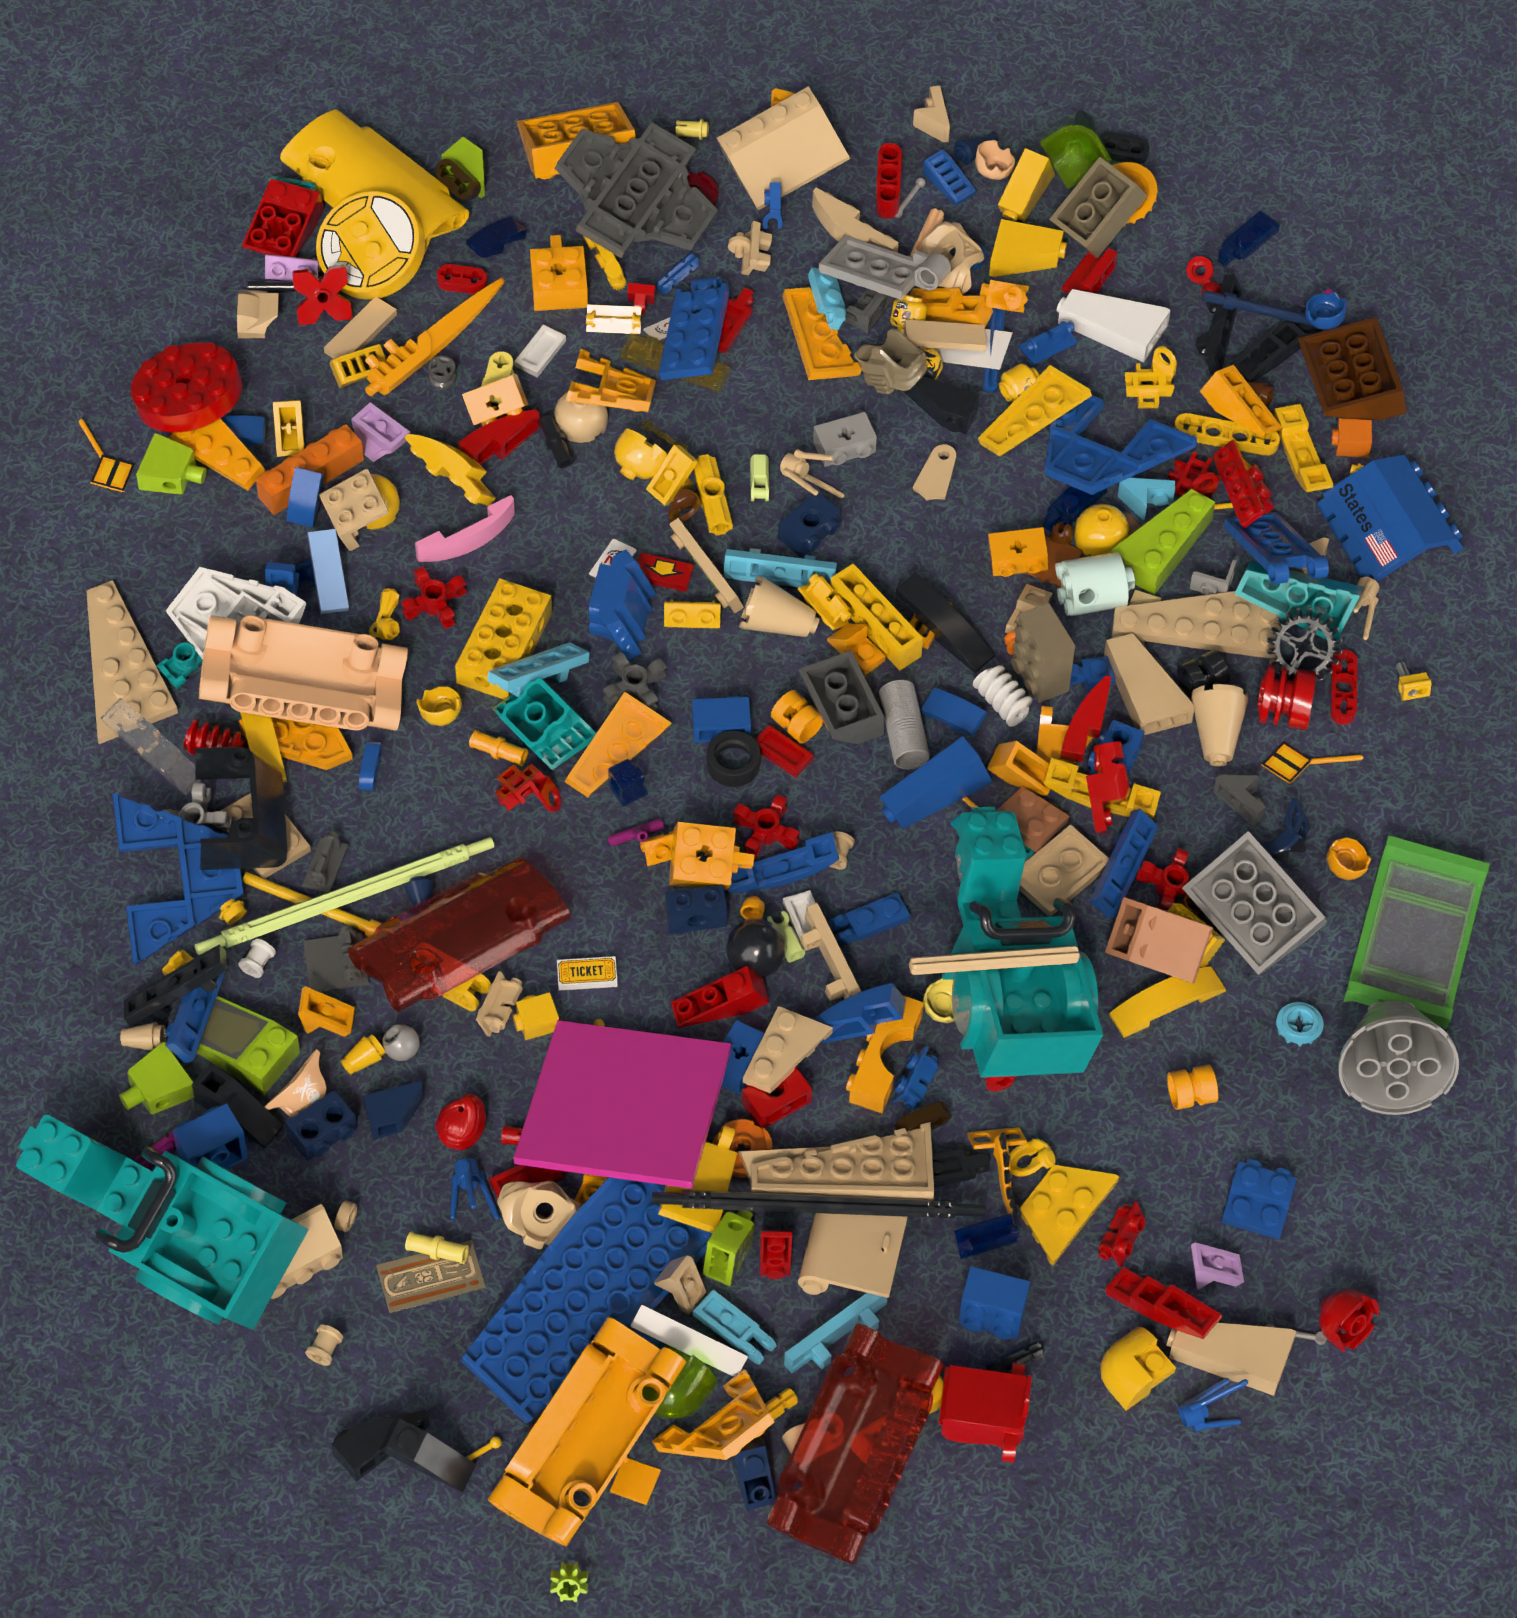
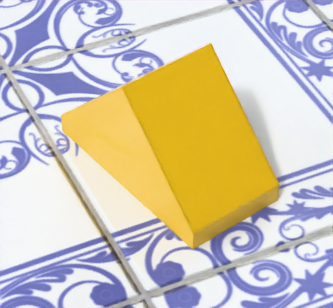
[273,400,304,457]

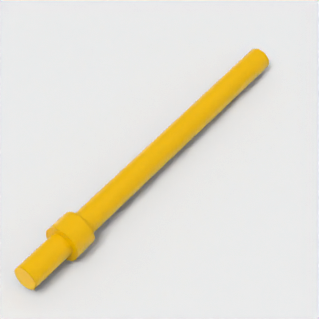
[242,872,403,945]

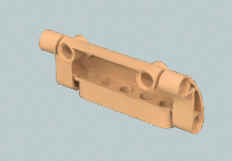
[199,615,408,731]

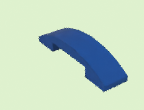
[728,832,839,893]

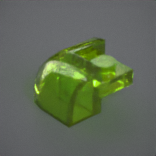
[1039,124,1112,190]
[633,1344,717,1420]

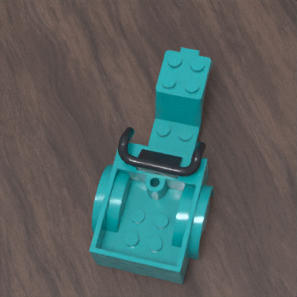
[942,807,1103,1078]
[16,1115,309,1330]

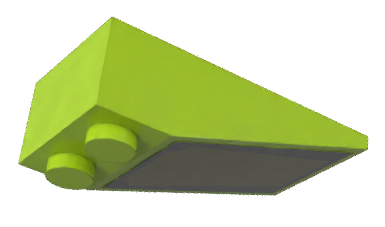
[196,996,300,1095]

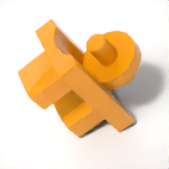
[980,280,1029,313]

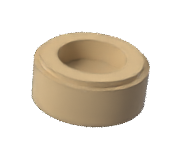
[334,1200,357,1232]

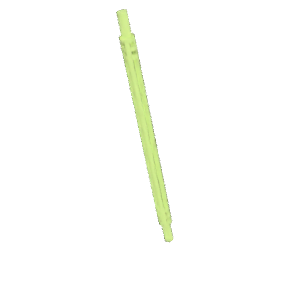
[195,837,494,955]

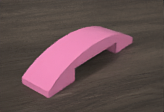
[415,495,515,562]

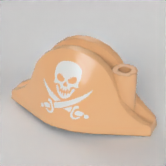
[264,1049,326,1118]

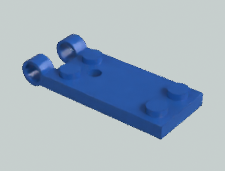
[1224,512,1329,584]

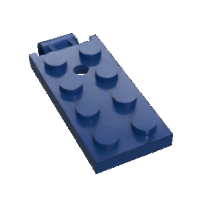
[658,276,730,380]

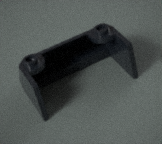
[195,747,288,870]

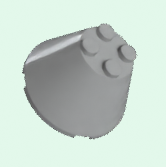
[1338,1000,1459,1115]

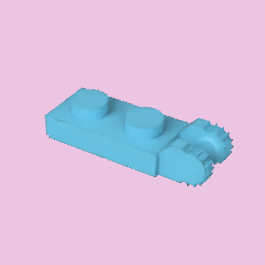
[693,1290,777,1365]

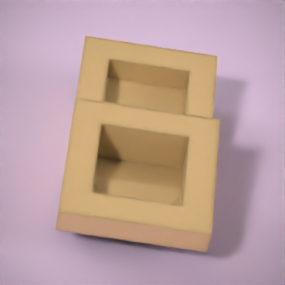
[1005,584,1053,634]

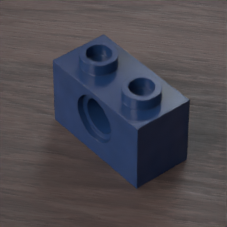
[778,492,840,557]
[665,885,727,934]

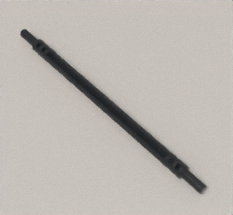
[651,1190,986,1219]

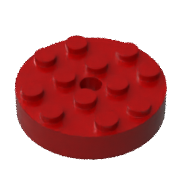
[131,343,242,433]

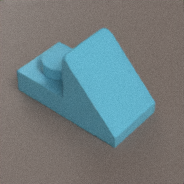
[1118,478,1175,520]

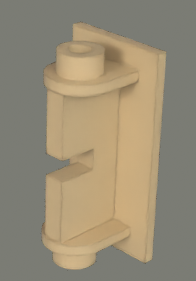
[476,971,523,1037]

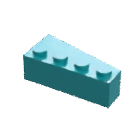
[1234,561,1363,640]

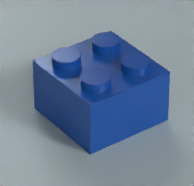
[173,1103,248,1169]
[958,1266,1030,1340]

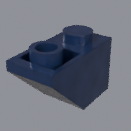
[363,1081,424,1140]
[731,1436,777,1511]

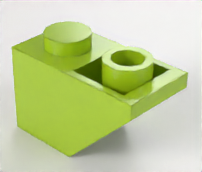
[441,137,485,198]

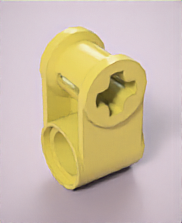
[481,352,514,404]

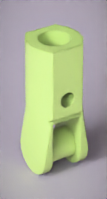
[750,455,769,501]

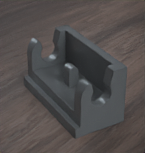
[845,288,896,333]

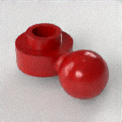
[1186,256,1221,295]

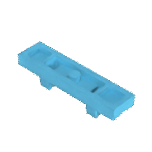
[723,548,837,588]
[488,642,589,697]
[784,1293,887,1373]

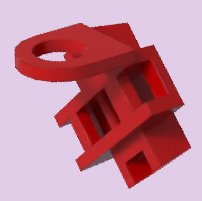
[1168,452,1221,499]
[495,764,561,813]

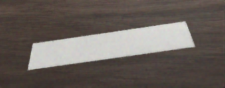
[630,1305,748,1377]

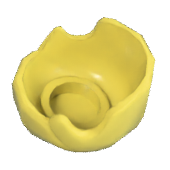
[923,978,955,1023]

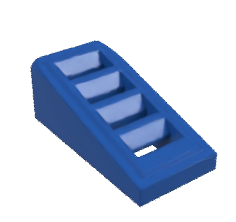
[923,149,976,206]

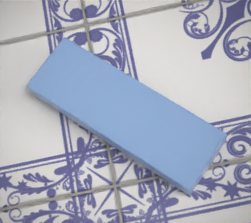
[307,529,349,614]

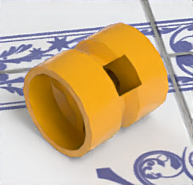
[771,690,824,743]
[1167,1064,1218,1110]

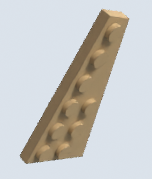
[1112,591,1282,658]

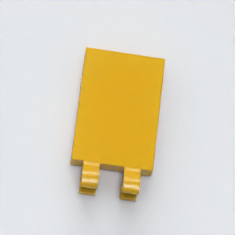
[658,1126,737,1233]

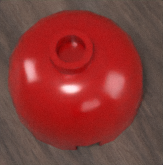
[1319,1289,1379,1351]

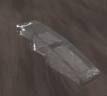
[100,698,201,796]

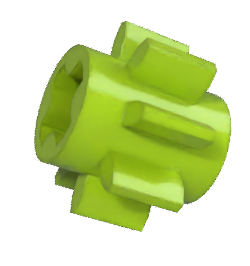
[550,1562,588,1602]

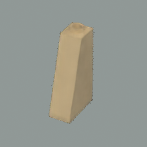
[1104,633,1194,735]
[1166,1323,1296,1396]

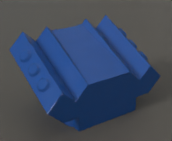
[589,550,657,660]

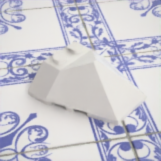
[166,567,306,660]

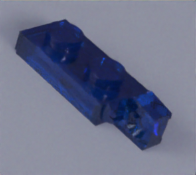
[1217,211,1280,267]
[1043,486,1108,533]

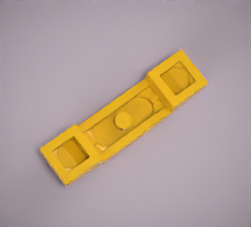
[1274,404,1333,492]
[240,712,287,782]
[1044,758,1161,818]
[1109,966,1226,1038]

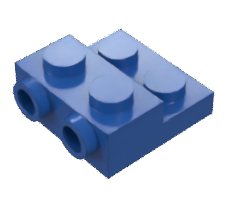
[1221,1159,1297,1240]

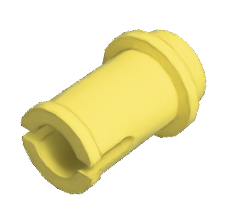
[676,119,709,140]

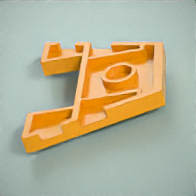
[566,349,656,412]
[652,1369,774,1460]

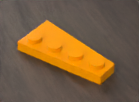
[782,287,862,380]
[169,418,265,491]

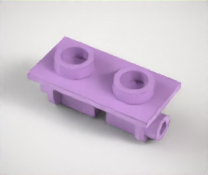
[265,254,321,281]

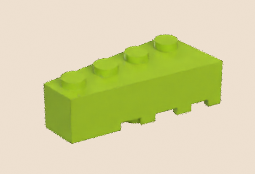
[1110,489,1215,595]

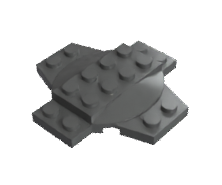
[555,122,718,258]

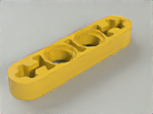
[1174,413,1280,455]

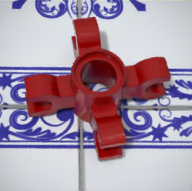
[401,566,467,629]
[733,794,800,860]
[1136,848,1189,911]

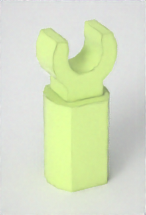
[767,911,805,963]

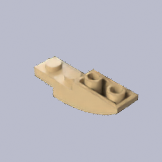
[812,188,899,253]

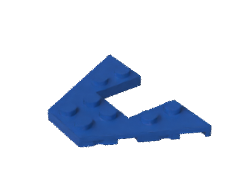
[1045,395,1197,495]
[112,793,243,965]

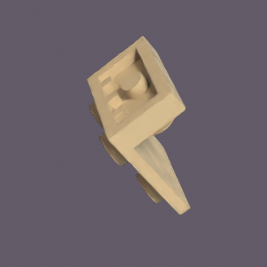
[319,469,389,551]

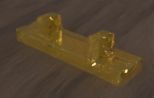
[620,333,730,393]

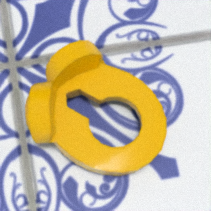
[1009,1138,1056,1177]

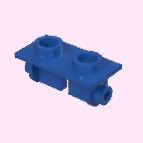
[1018,321,1078,365]
[892,1046,939,1109]

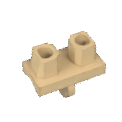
[728,221,772,275]

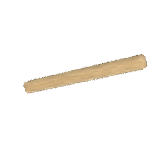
[909,946,1080,975]

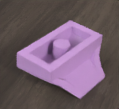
[351,403,410,462]

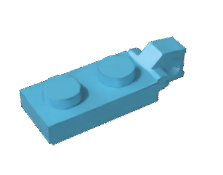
[808,267,846,330]

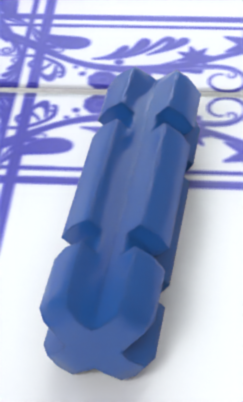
[656,253,699,294]

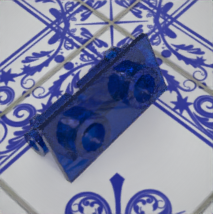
[954,1213,1020,1259]

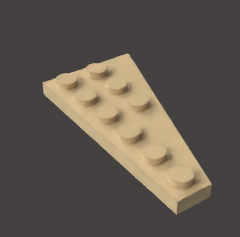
[86,580,178,744]
[751,1122,934,1199]

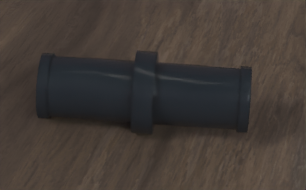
[538,414,574,469]

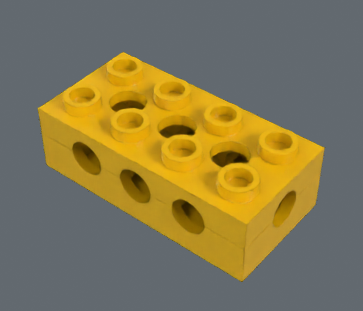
[455,578,552,699]

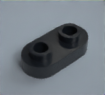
[1097,132,1150,164]

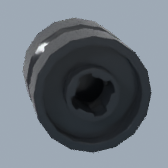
[1177,650,1230,698]

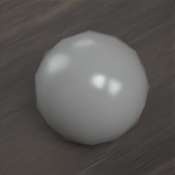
[382,1024,420,1061]

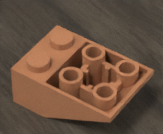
[1105,897,1213,983]

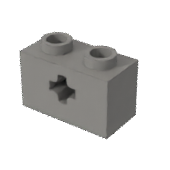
[813,412,877,467]

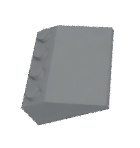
[1182,831,1327,975]

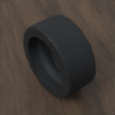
[706,730,761,787]

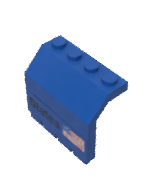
[1317,455,1464,582]

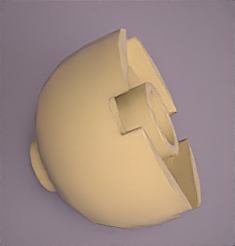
[554,391,608,443]

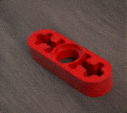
[1330,649,1357,725]

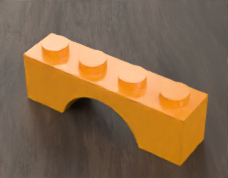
[846,995,924,1114]

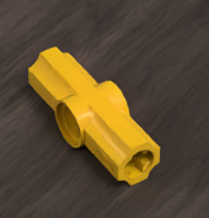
[693,454,733,536]

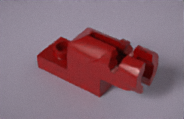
[1086,741,1130,835]

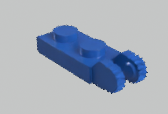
[827,893,910,947]

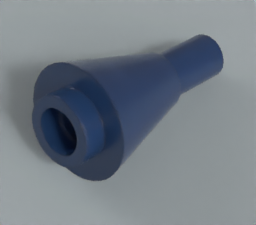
[954,133,998,165]
[405,876,433,931]

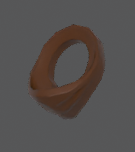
[668,488,701,522]

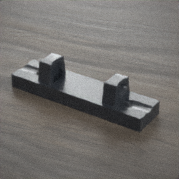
[1195,274,1241,375]
[124,944,227,1026]

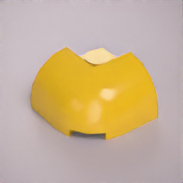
[1100,1327,1176,1411]

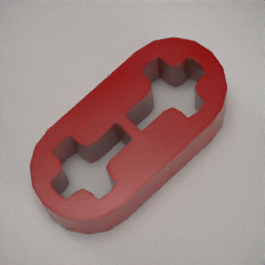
[437,264,487,294]

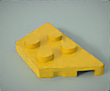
[1020,1165,1119,1266]

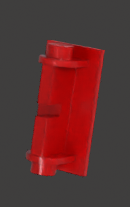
[1098,1202,1146,1268]

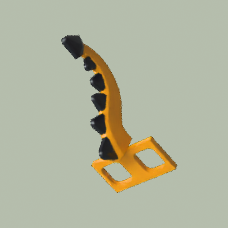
[967,1127,1027,1224]

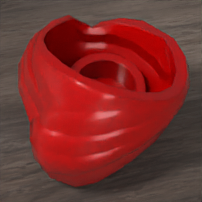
[435,1093,487,1151]

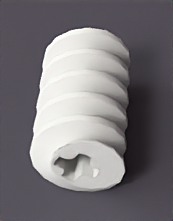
[973,665,1033,727]

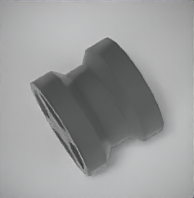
[428,356,456,390]

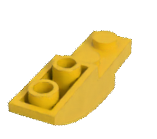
[404,434,496,506]

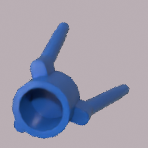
[450,1158,500,1220]
[1177,1378,1248,1432]

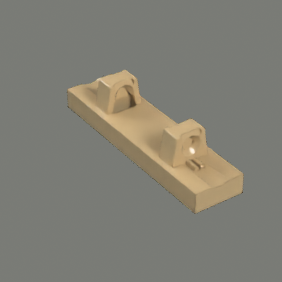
[800,903,861,1001]

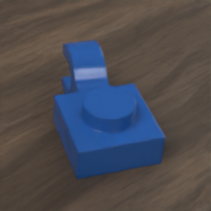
[762,182,783,230]
[1070,656,1115,689]

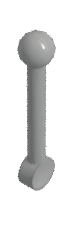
[895,177,926,218]
[1264,1324,1327,1345]

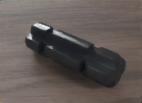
[986,1341,1044,1373]

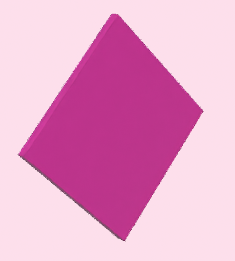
[514,1020,731,1189]

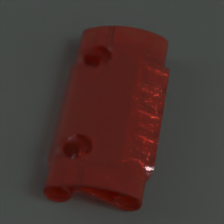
[348,857,570,1012]
[765,1323,944,1565]

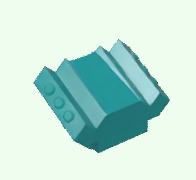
[492,677,596,770]

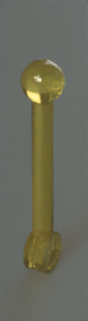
[642,420,688,451]

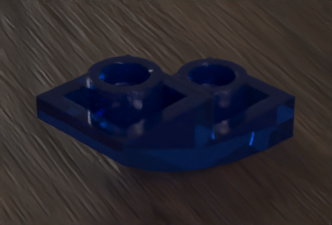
[466,216,527,258]

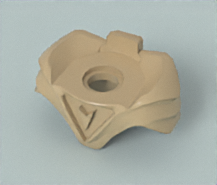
[922,221,984,295]
[497,1180,582,1249]

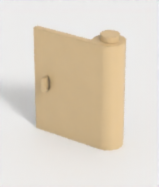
[798,1213,907,1298]

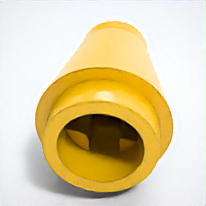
[340,1034,386,1075]

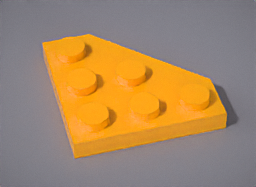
[239,717,353,770]

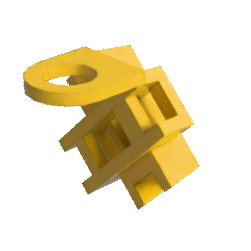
[1125,346,1177,408]

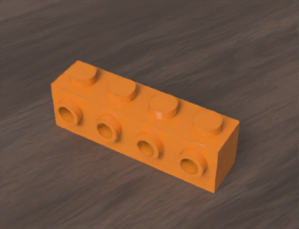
[256,424,364,515]

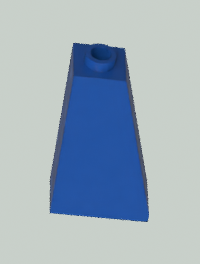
[880,736,992,829]

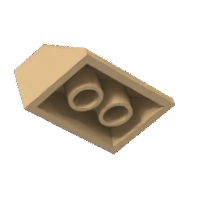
[271,1204,343,1299]

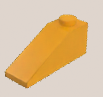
[1200,365,1282,437]

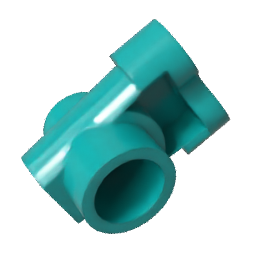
[156,642,203,689]

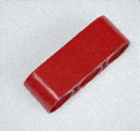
[876,143,902,219]

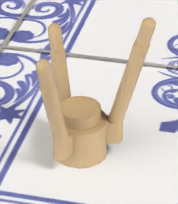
[780,449,845,498]
[1353,577,1380,640]

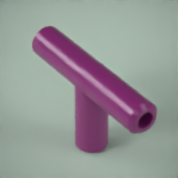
[608,818,664,847]

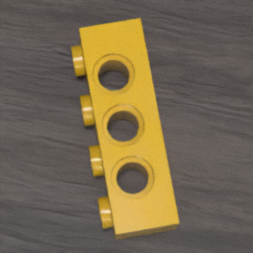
[830,564,923,671]

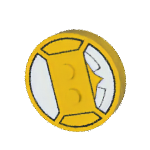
[316,191,425,300]

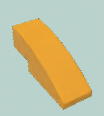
[910,288,993,327]

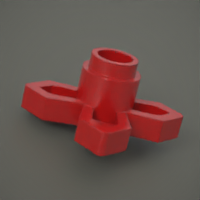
[292,265,352,325]

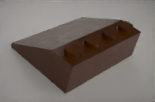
[1298,317,1407,420]

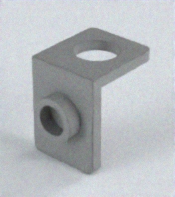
[1190,560,1237,595]

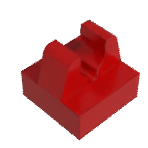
[627,283,656,315]

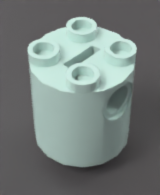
[1055,552,1135,616]

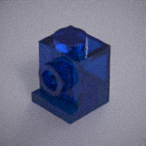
[608,759,648,807]

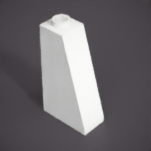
[1057,289,1170,363]

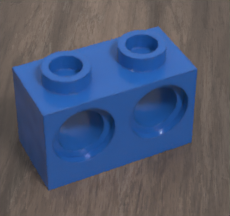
[1087,720,1145,776]

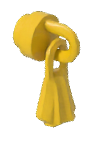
[369,589,400,640]

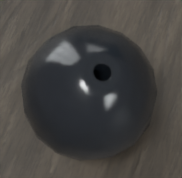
[726,918,787,978]

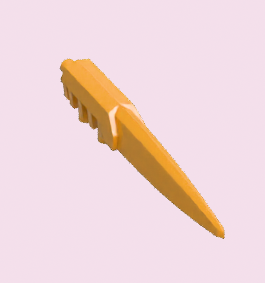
[365,277,505,396]

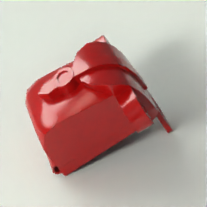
[938,1362,1032,1463]

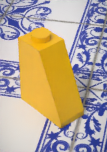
[998,148,1055,222]
[989,219,1067,277]

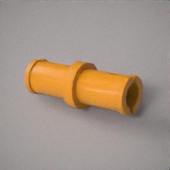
[469,730,528,766]

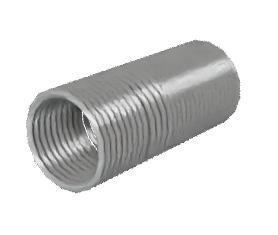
[879,680,930,770]

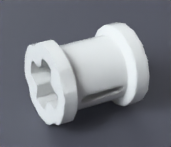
[238,939,276,978]

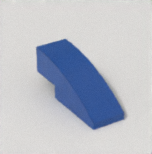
[813,983,906,1043]

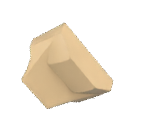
[237,290,279,338]

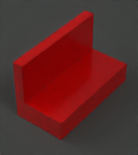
[1061,248,1118,294]

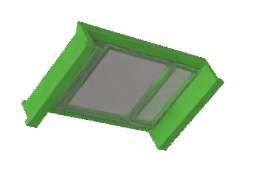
[1343,835,1490,1029]

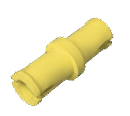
[405,1232,469,1264]

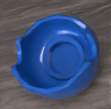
[1306,292,1347,330]

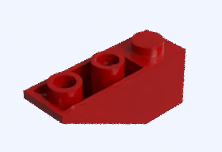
[671,966,770,1028]
[760,1230,792,1279]

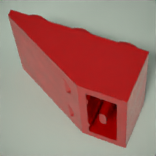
[242,178,324,257]

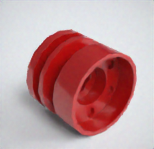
[1257,664,1316,731]

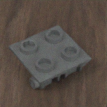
[303,926,369,992]

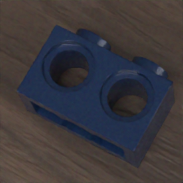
[285,1090,357,1161]

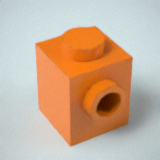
[1331,418,1372,458]

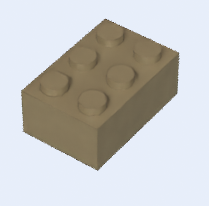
[1049,157,1147,258]
[1011,602,1075,703]

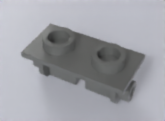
[302,832,348,893]

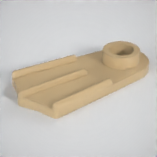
[913,444,956,501]

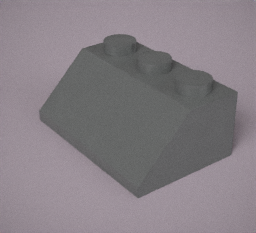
[799,651,884,744]

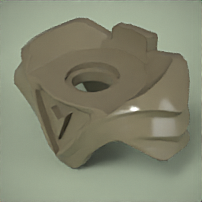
[854,328,927,394]

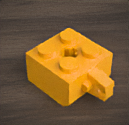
[530,235,588,311]
[669,822,754,890]

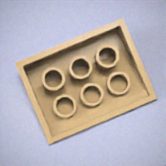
[717,86,850,210]

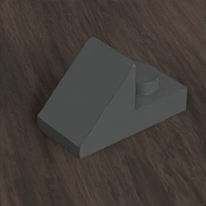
[1213,775,1266,827]

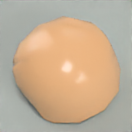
[975,140,1015,180]

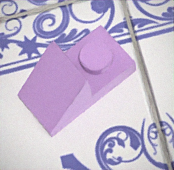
[1191,1242,1244,1289]

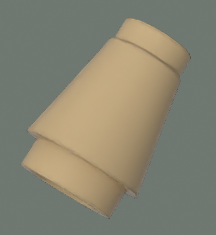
[120,1022,167,1051]

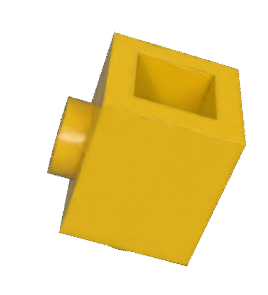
[512,992,559,1040]

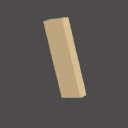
[324,297,397,366]
[903,320,987,351]

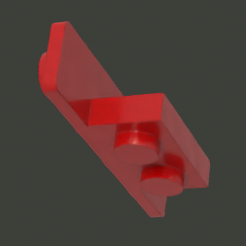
[1212,440,1274,528]

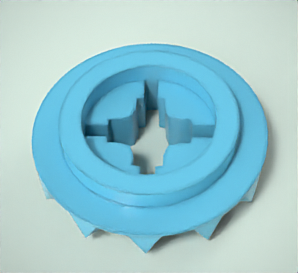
[1276,1002,1323,1047]

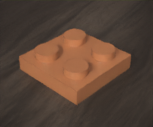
[996,786,1069,852]

